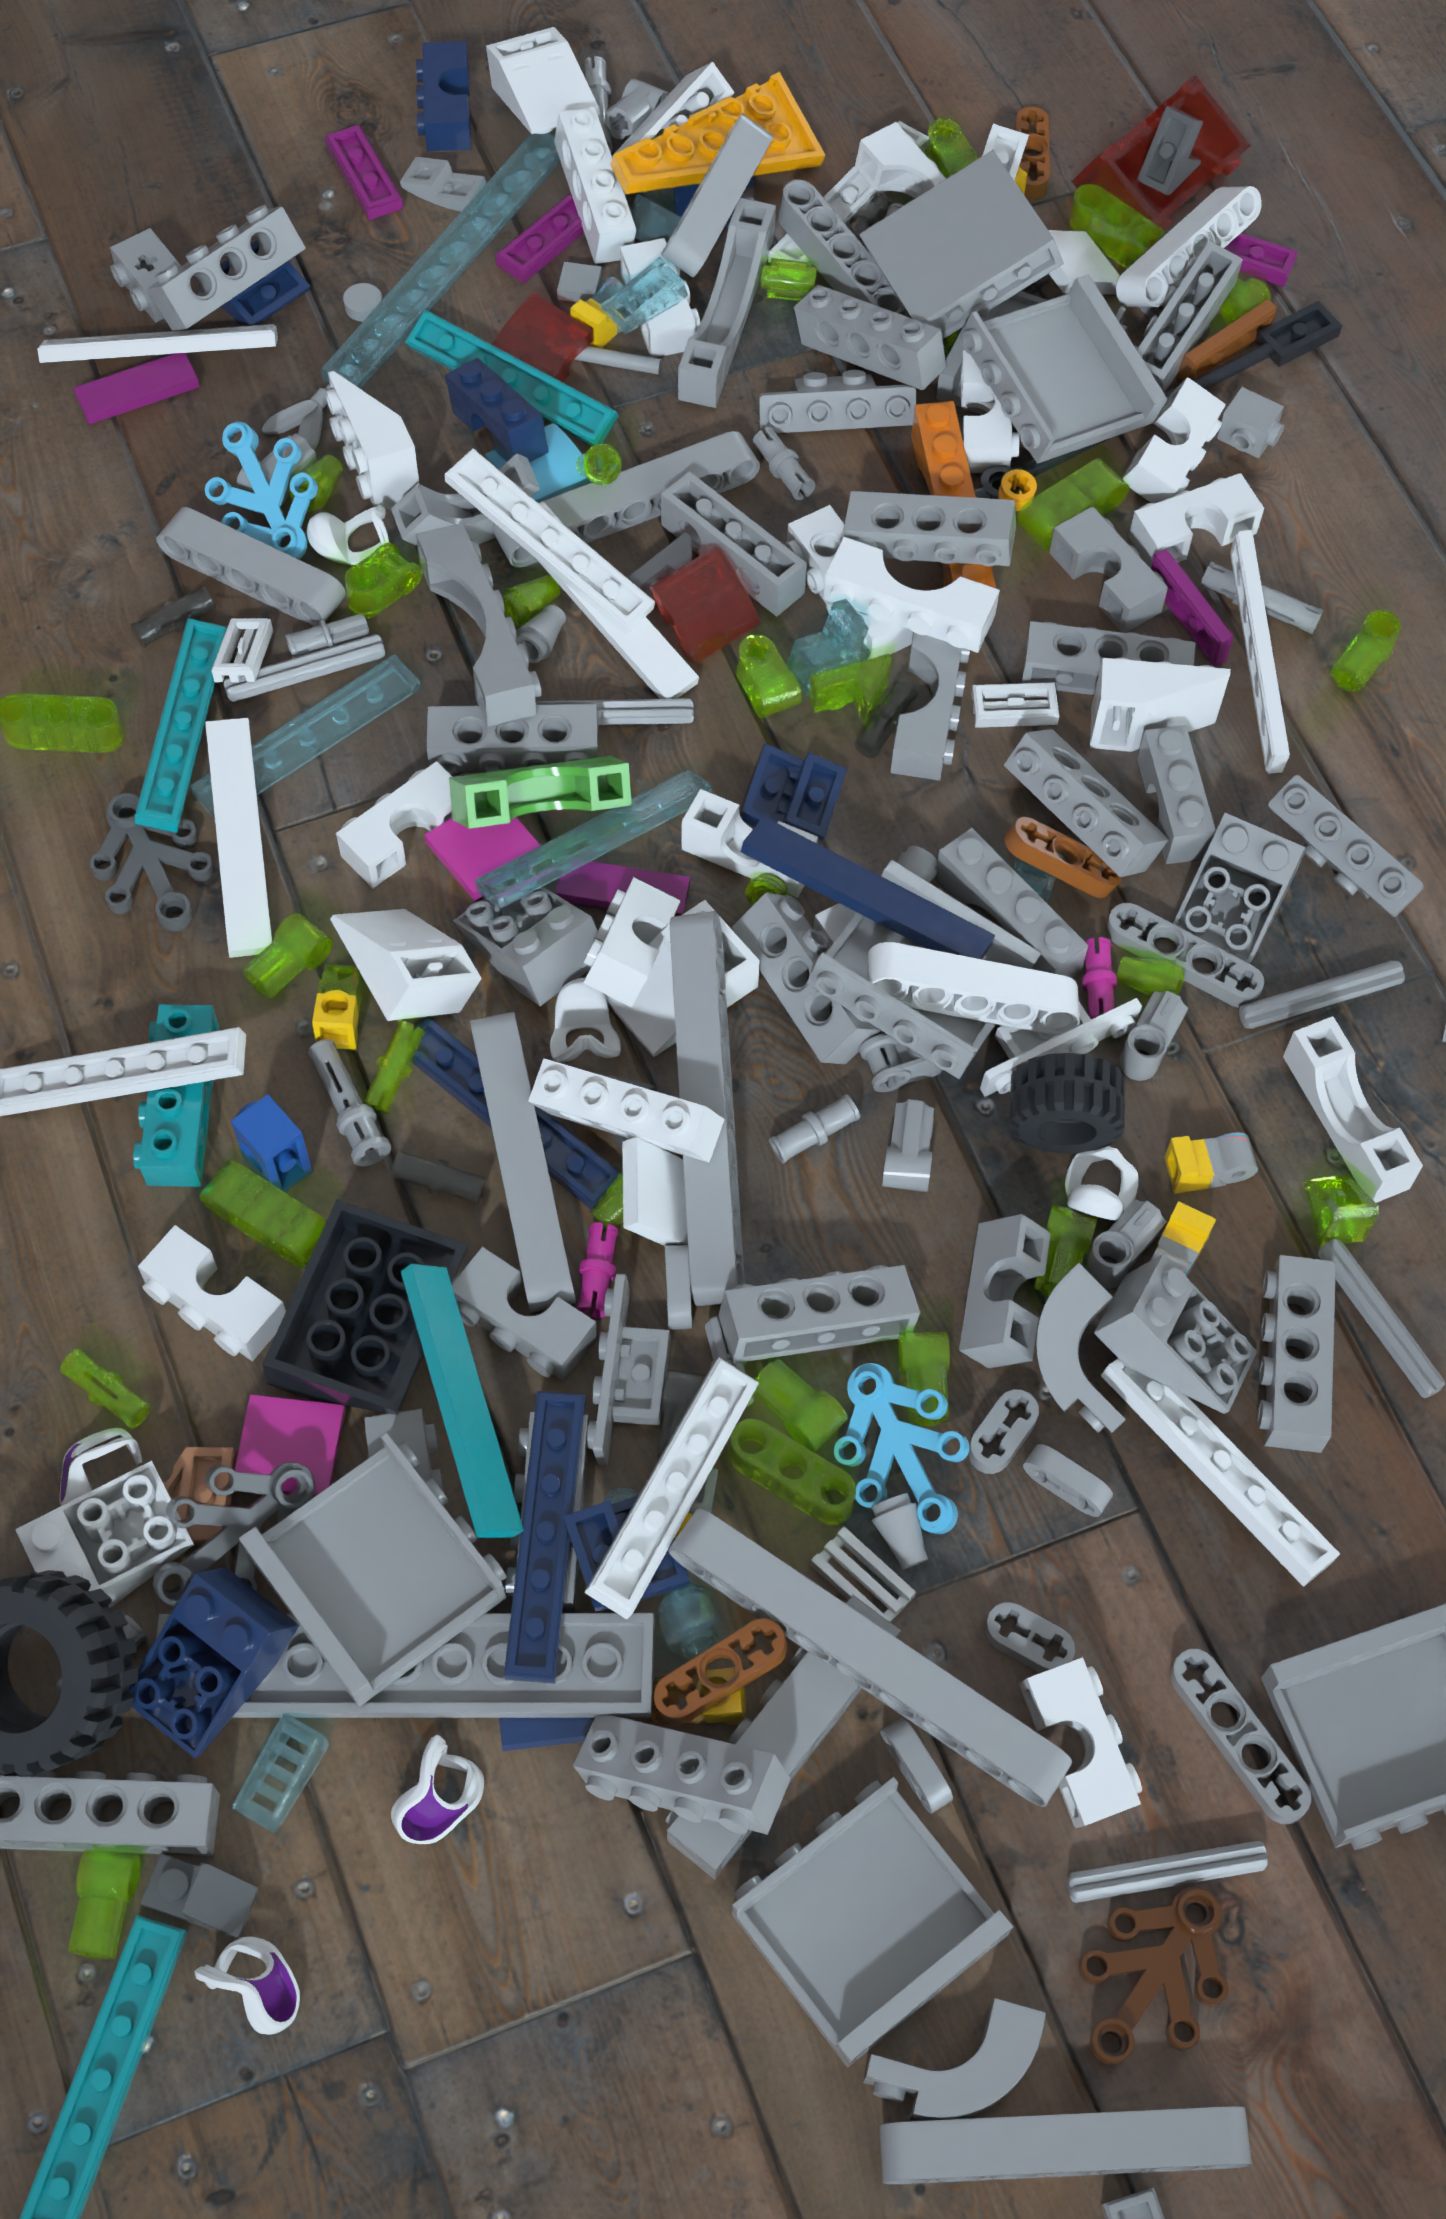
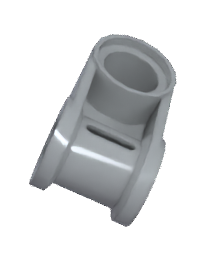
[859,1034,942,1092]

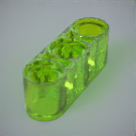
[1069,184,1165,269]
[1016,458,1129,551]
[0,693,125,752]
[199,1160,327,1268]
[730,1419,856,1525]

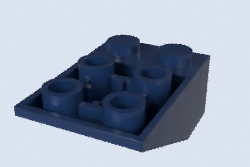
[128,1567,300,1758]

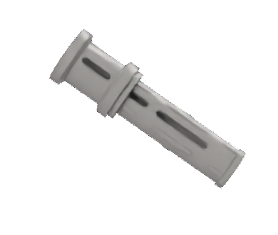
[308,1039,391,1167]

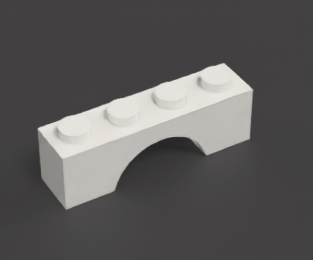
[855,122,946,199]
[824,537,1000,653]
[1283,1016,1423,1205]

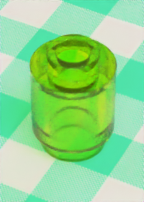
[761,258,817,301]

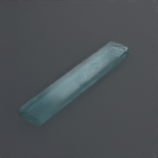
[190,654,421,820]
[475,770,713,908]

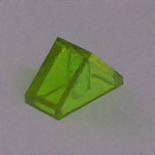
[1304,1175,1379,1247]

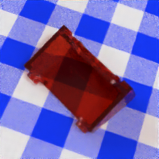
[1071,75,1251,238]

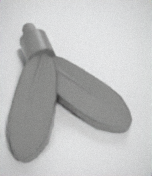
[262,384,331,450]

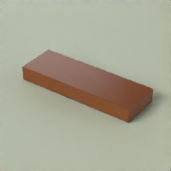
[1176,299,1277,384]

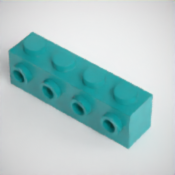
[133,1004,219,1187]

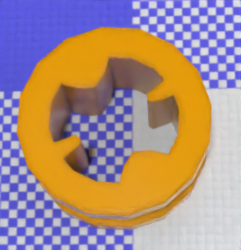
[998,469,1037,511]

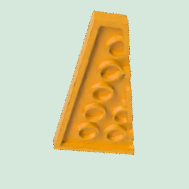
[610,72,826,194]

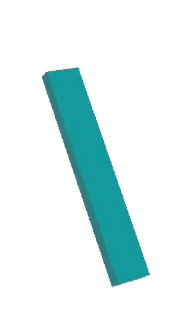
[405,309,619,449]
[134,618,228,833]
[401,1264,524,1538]
[19,1915,188,2219]

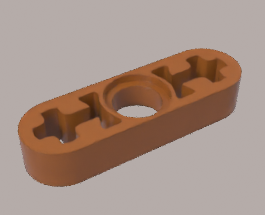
[1014,106,1050,199]
[1004,817,1122,898]
[654,1618,787,1724]

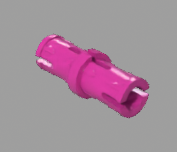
[1082,937,1117,1020]
[576,1222,618,1319]

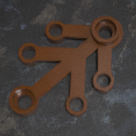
[1079,1886,1228,2065]

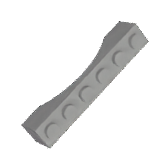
[678,198,776,408]
[416,523,541,727]

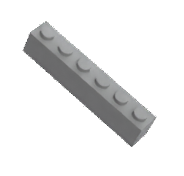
[665,1594,901,1879]

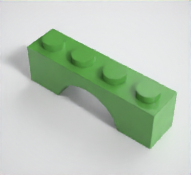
[449,756,632,829]

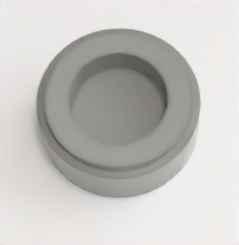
[343,283,383,322]

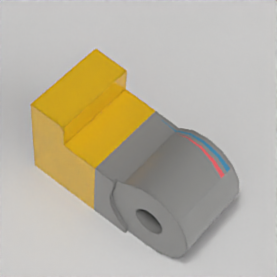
[1164,1132,1258,1194]
[1150,1201,1216,1277]

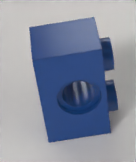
[231,1094,313,1199]

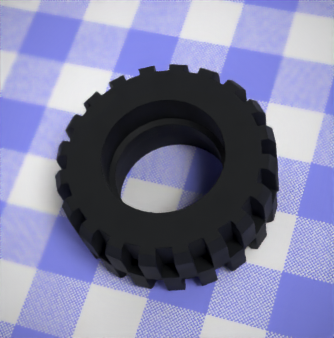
[0,1570,139,1776]

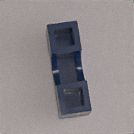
[416,41,471,151]
[445,358,549,463]

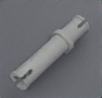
[583,56,613,153]
[1200,561,1324,634]

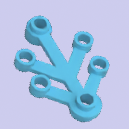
[205,421,318,559]
[834,1363,969,1534]

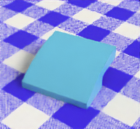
[485,423,596,503]

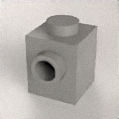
[1217,387,1284,459]

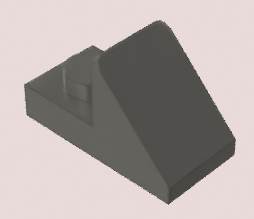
[1137,106,1203,195]
[627,532,692,606]
[140,1853,259,1939]

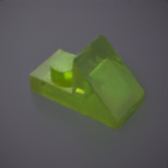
[809,654,892,726]

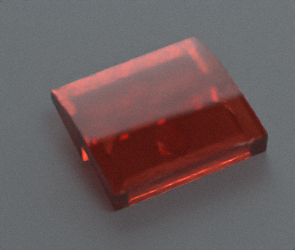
[491,293,594,382]
[650,547,761,664]

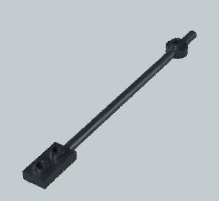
[974,301,1342,499]

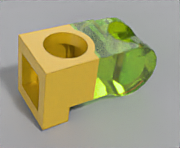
[312,964,363,1050]

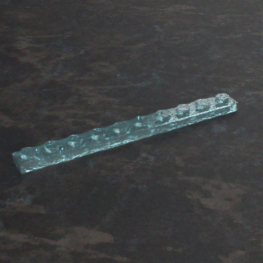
[321,133,561,389]

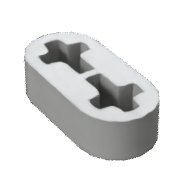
[665,1244,692,1330]
[968,1389,1039,1474]
[1023,1444,1113,1517]
[985,1602,1075,1673]
[880,1717,953,1814]

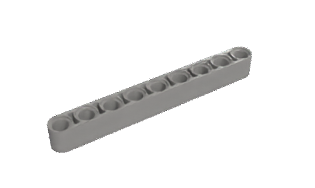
[670,911,745,1306]
[668,1509,1072,1807]

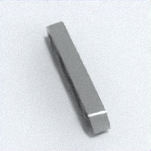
[1106,903,1264,1008]
[1170,1649,1311,1824]

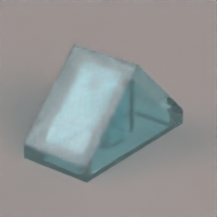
[630,194,681,243]

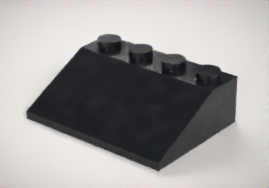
[262,1199,468,1415]

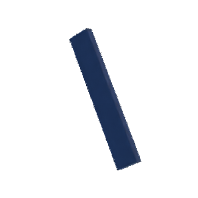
[741,816,995,960]
[397,1016,623,1212]
[504,1391,586,1684]

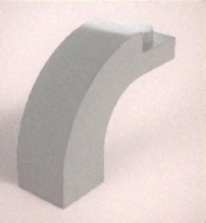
[391,453,540,545]
[1036,1263,1126,1433]
[863,1998,1046,2121]

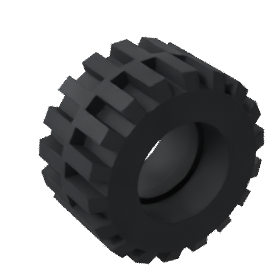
[1009,1053,1125,1154]

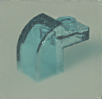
[785,599,871,697]

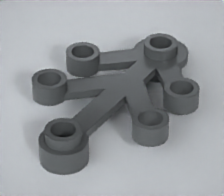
[89,793,214,931]
[153,1462,315,1606]

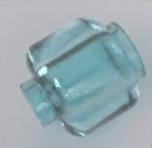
[656,1582,727,1659]

